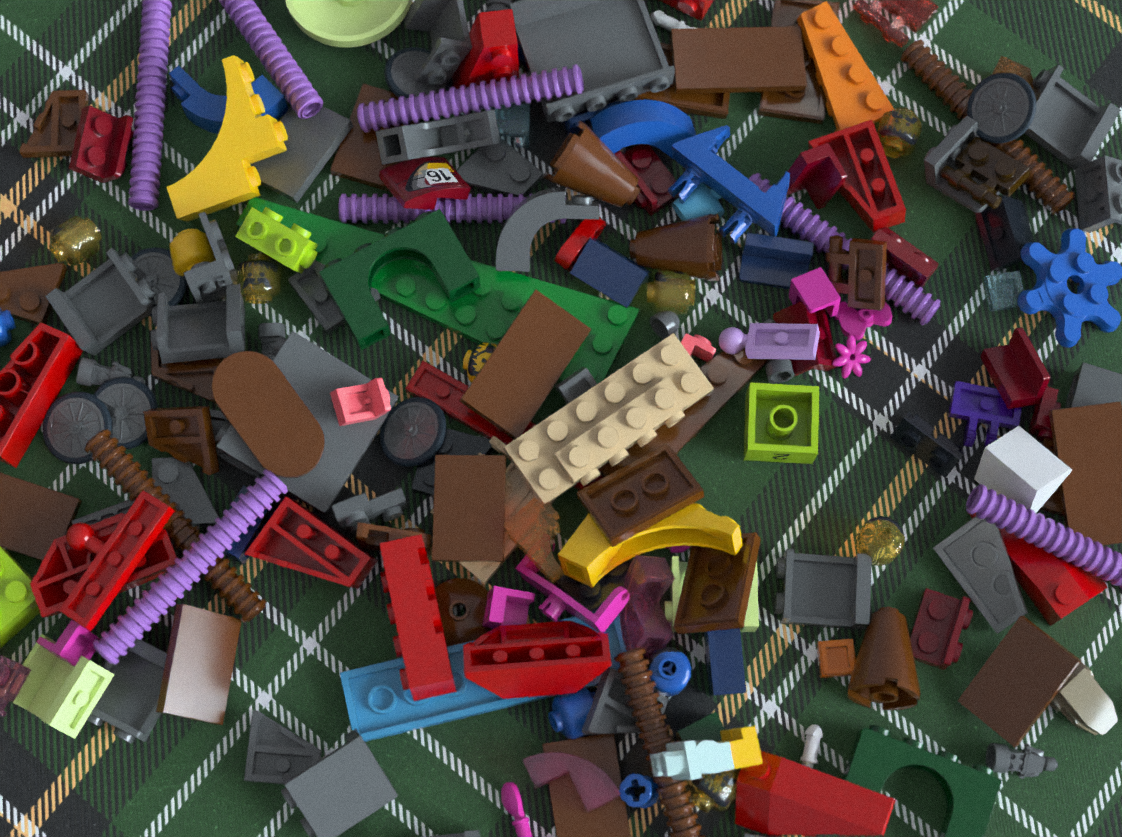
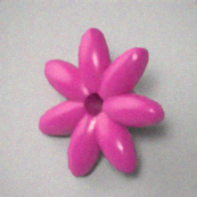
[832,334,871,379]

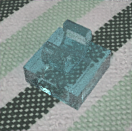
[983,271,1024,312]

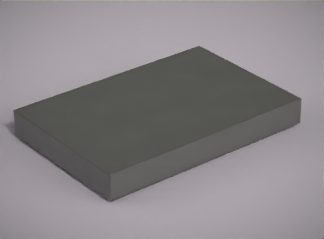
[250,106,353,203]

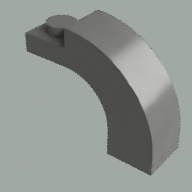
[376,110,501,165]
[496,187,599,272]

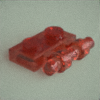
[852,0,939,48]

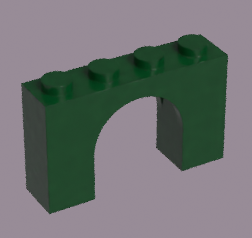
[319,209,480,351]
[842,725,1002,837]

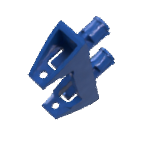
[668,125,790,244]

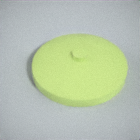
[285,0,412,48]

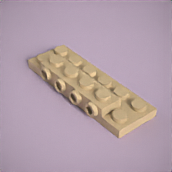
[503,333,714,507]

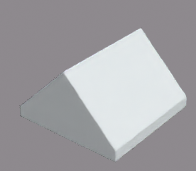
[974,426,1072,514]

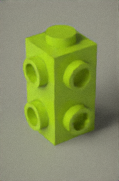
[235,207,318,274]

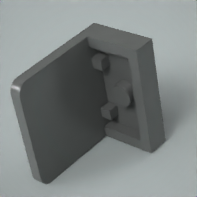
[924,116,1000,213]

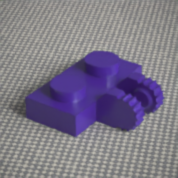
[948,381,1022,449]

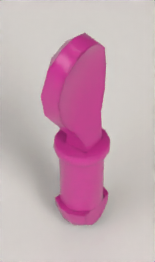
[501,782,533,837]

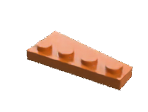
[796,1,895,132]

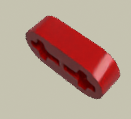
[554,217,606,271]

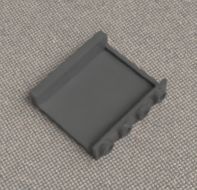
[510,0,675,122]
[215,331,399,518]

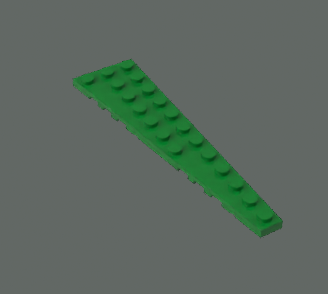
[236,197,640,384]

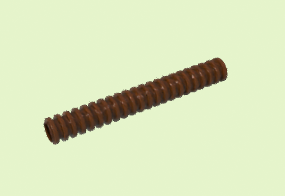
[900,39,1075,215]
[84,429,267,623]
[614,647,705,837]

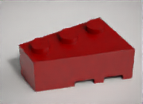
[452,9,519,89]
[808,119,906,233]
[245,496,378,589]

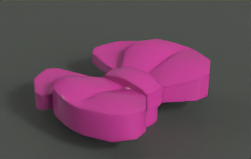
[834,301,892,340]

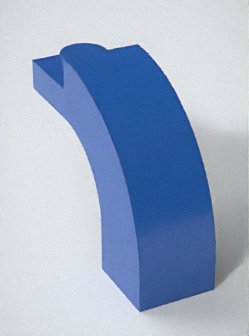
[169,65,288,134]
[590,100,696,159]

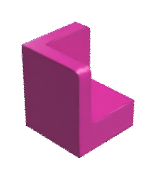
[788,267,841,317]
[483,586,535,628]
[36,620,100,667]

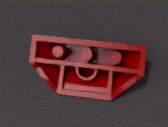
[30,513,177,618]
[463,620,611,699]

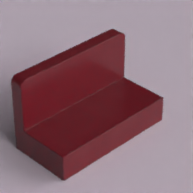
[787,143,847,209]
[773,301,839,377]
[980,327,1050,409]

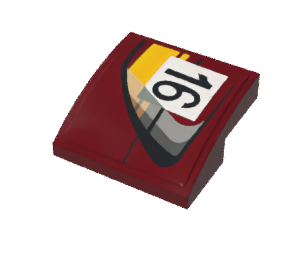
[378,157,471,210]

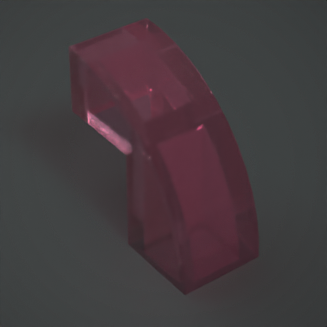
[620,555,675,657]
[522,752,621,813]

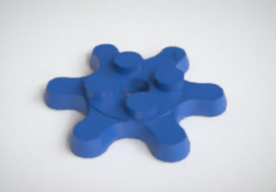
[1017,228,1122,348]

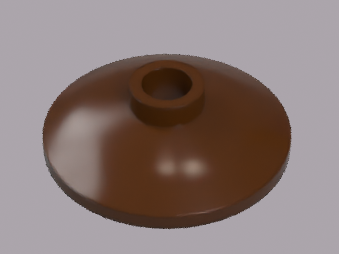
[435,578,491,646]

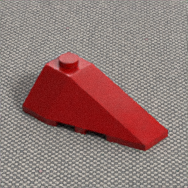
[969,513,1108,626]
[735,750,895,836]

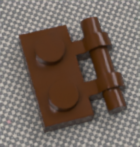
[825,235,887,311]

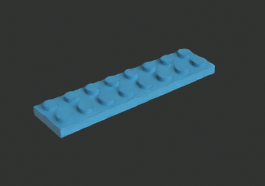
[340,614,629,742]

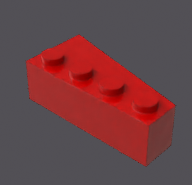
[379,534,456,701]

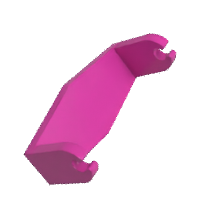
[515,536,630,632]

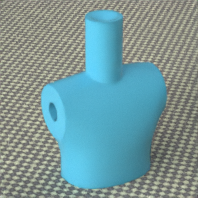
[672,183,725,221]

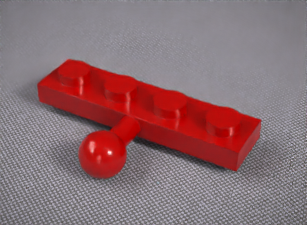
[59,490,175,631]

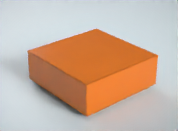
[816,639,856,678]

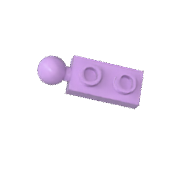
[719,323,820,360]

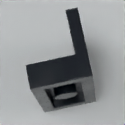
[974,196,1034,272]

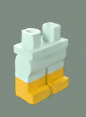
[650,726,763,780]

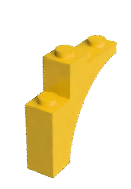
[166,55,288,222]
[558,503,743,588]

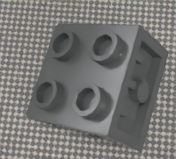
[1075,155,1122,233]
[183,211,239,303]

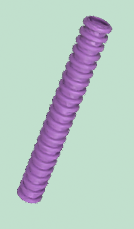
[128,0,172,211]
[219,0,323,119]
[357,64,584,133]
[749,173,941,326]
[339,194,567,223]
[93,469,288,664]
[966,484,1122,589]

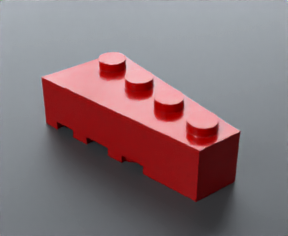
[0,322,83,468]

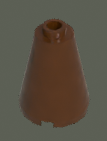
[543,121,640,208]
[630,214,722,281]
[848,607,921,711]

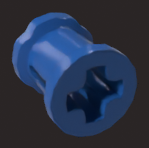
[619,774,660,808]

